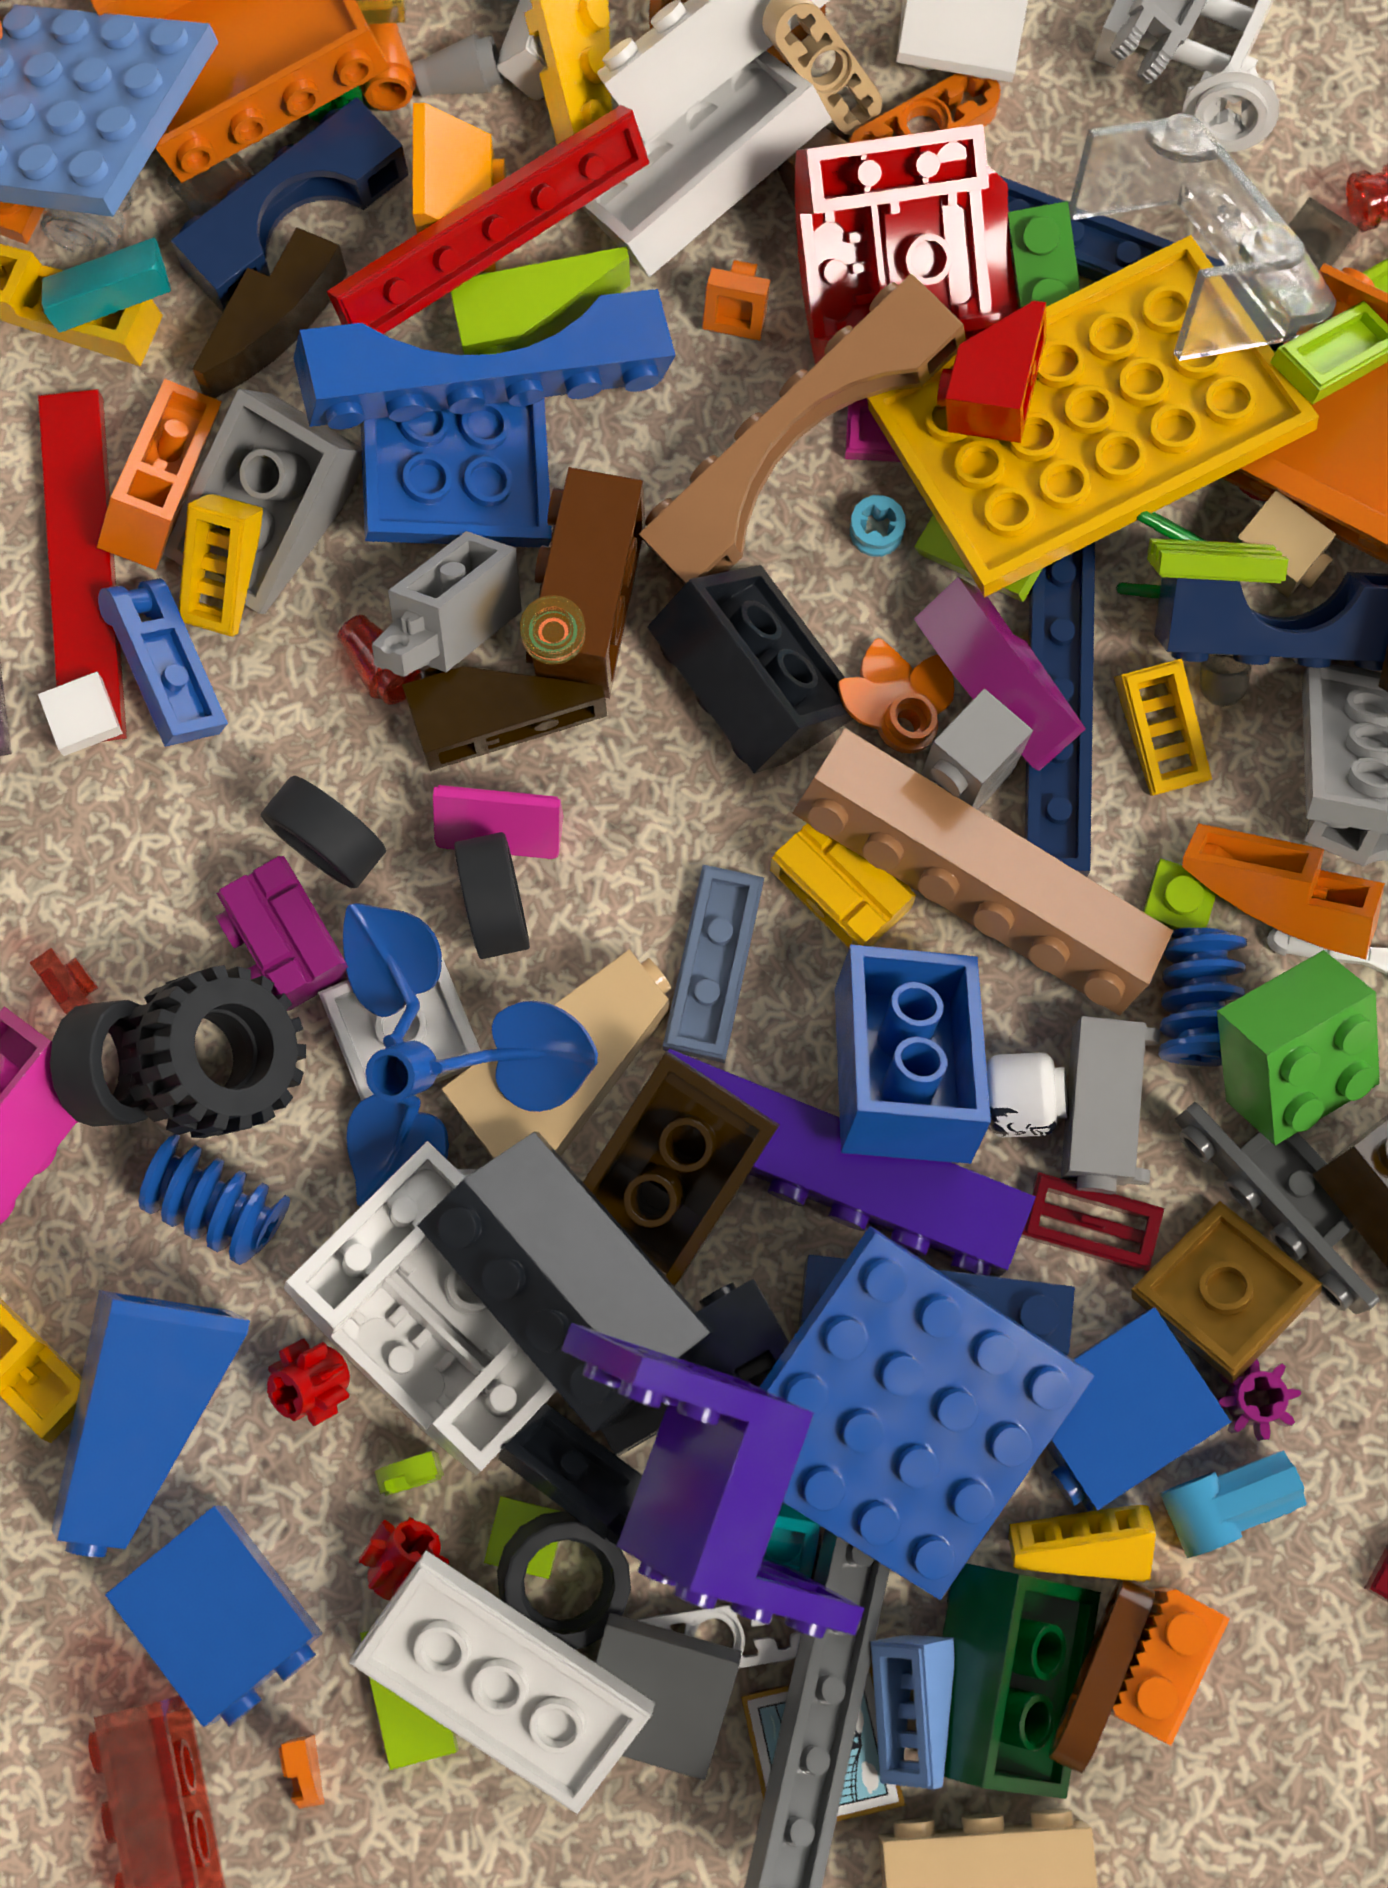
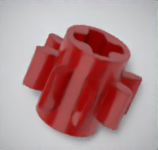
[267,1338,350,1426]
[358,1517,449,1601]

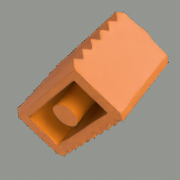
[1110,1587,1230,1746]

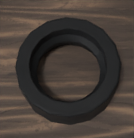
[261,776,386,888]
[454,832,530,959]
[50,1000,150,1127]
[497,1511,631,1649]

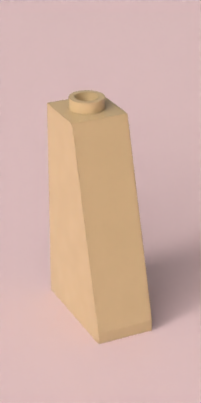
[442,949,671,1159]

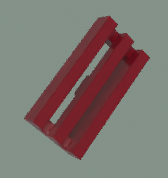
[1021,1172,1165,1273]

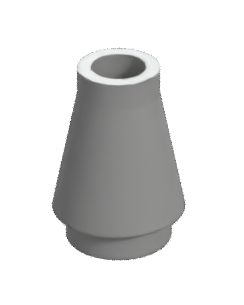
[413,33,504,97]

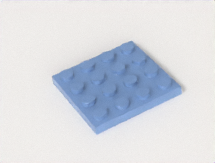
[0,4,219,217]

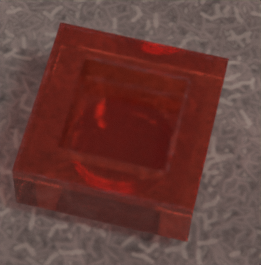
[29,948,99,1015]

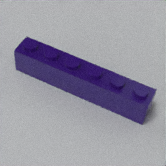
[668,1049,1036,1276]

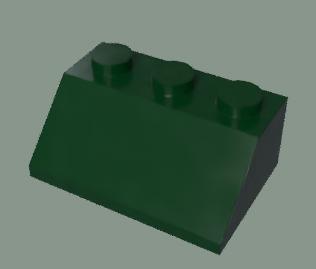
[942,1563,1101,1799]

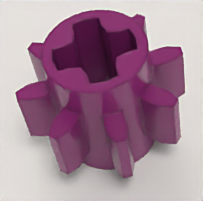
[1217,1359,1301,1441]

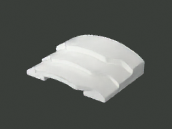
[284,1141,557,1475]

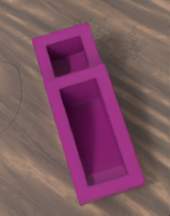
[914,577,1086,771]

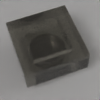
[1272,197,1359,283]

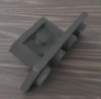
[1175,1102,1380,1314]

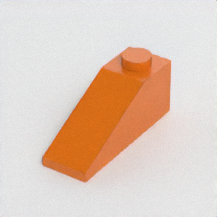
[97,378,222,570]

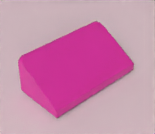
[433,785,564,859]

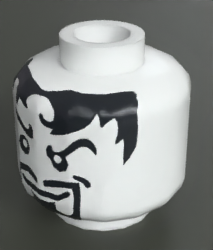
[986,1052,1068,1137]

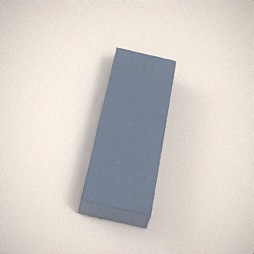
[663,865,764,1063]

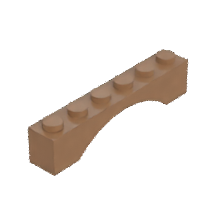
[639,273,966,585]

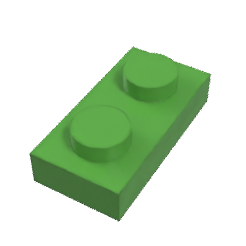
[1008,201,1080,308]

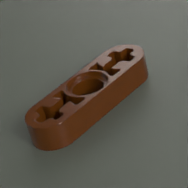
[1048,1579,1155,1774]

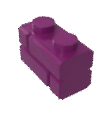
[215,855,348,1011]

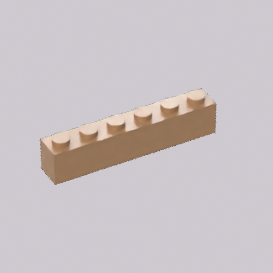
[792,728,1173,1016]

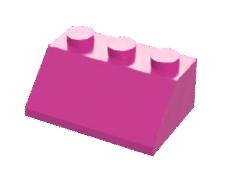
[0,1006,108,1224]

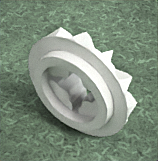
[1182,63,1279,152]

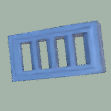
[871,1635,954,1790]

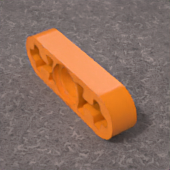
[849,73,1001,142]

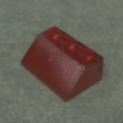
[88,1695,226,1888]

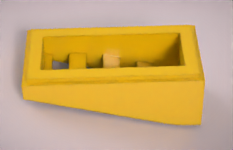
[178,494,263,637]
[1114,658,1213,796]
[1008,1505,1156,1582]

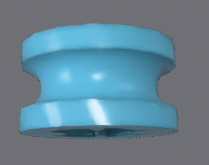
[850,495,906,557]

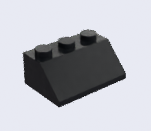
[647,565,853,774]

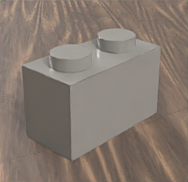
[921,689,1033,810]

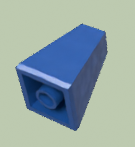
[52,1290,250,1557]

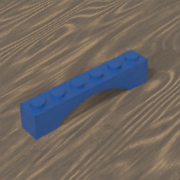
[293,289,676,430]

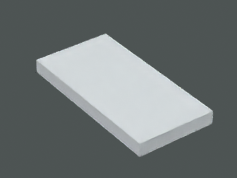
[349,1551,655,1814]

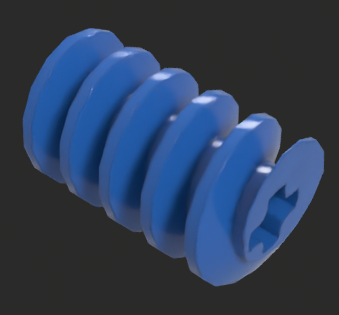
[1158,928,1247,1067]
[138,1134,290,1265]

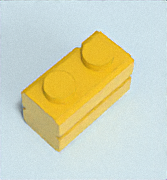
[770,823,916,948]

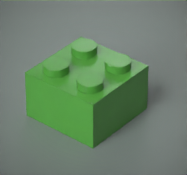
[1217,950,1380,1146]

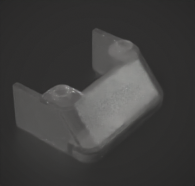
[1069,114,1336,361]

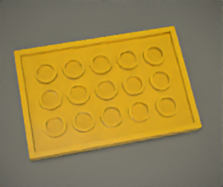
[867,235,1319,597]

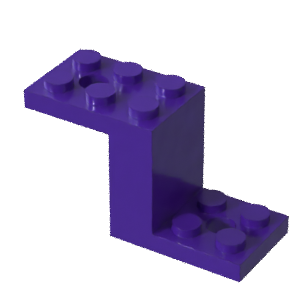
[562,1323,864,1638]

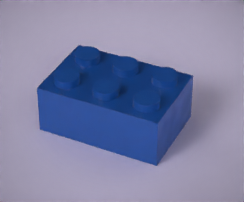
[835,944,991,1164]

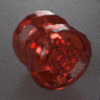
[1346,164,1388,232]

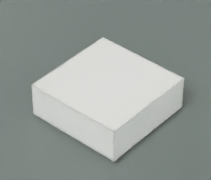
[38,672,123,756]

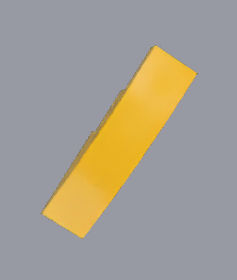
[0,1298,82,1443]

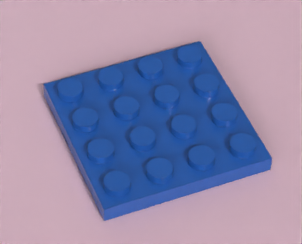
[759,1226,1094,1600]

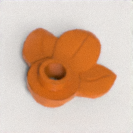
[838,638,955,753]

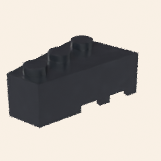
[601,1278,790,1456]

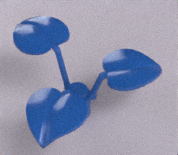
[343,903,598,1207]

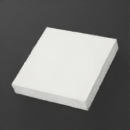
[318,957,481,1101]

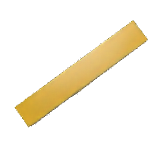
[0,244,163,367]

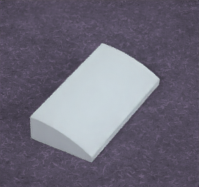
[582,51,832,277]

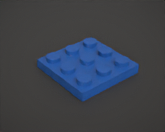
[361,397,552,548]

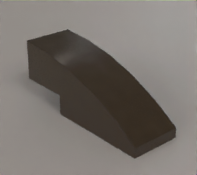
[192,227,348,399]

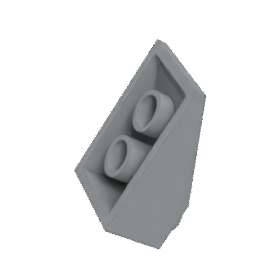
[163,389,362,614]

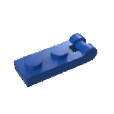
[98,578,228,747]

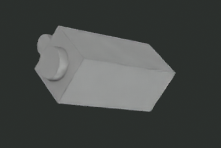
[1061,1016,1160,1194]

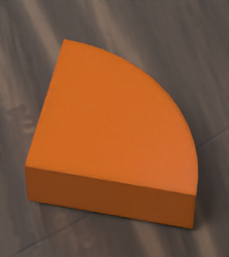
[278,1734,325,1809]

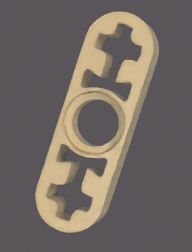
[762,0,882,135]

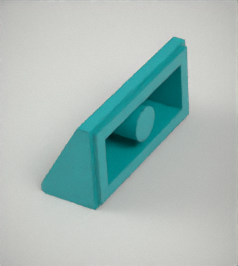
[42,237,172,333]

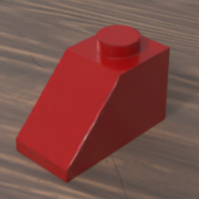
[937,301,1046,443]

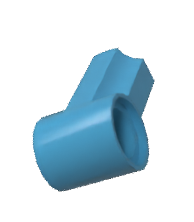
[1160,1450,1307,1558]

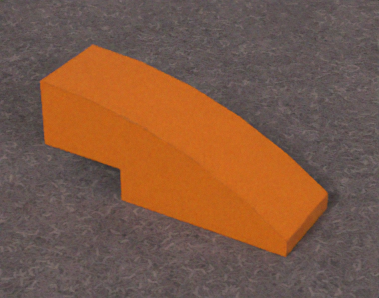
[1182,823,1385,960]

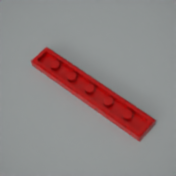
[327,105,650,334]
[38,389,127,742]

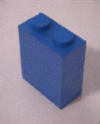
[1046,1307,1231,1511]
[105,1506,323,1728]

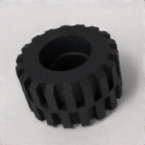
[121,965,306,1138]

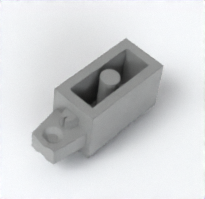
[372,531,522,677]

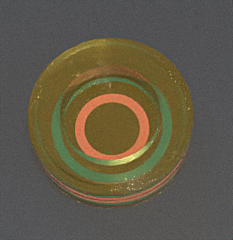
[520,595,586,664]

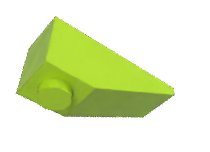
[451,246,630,355]

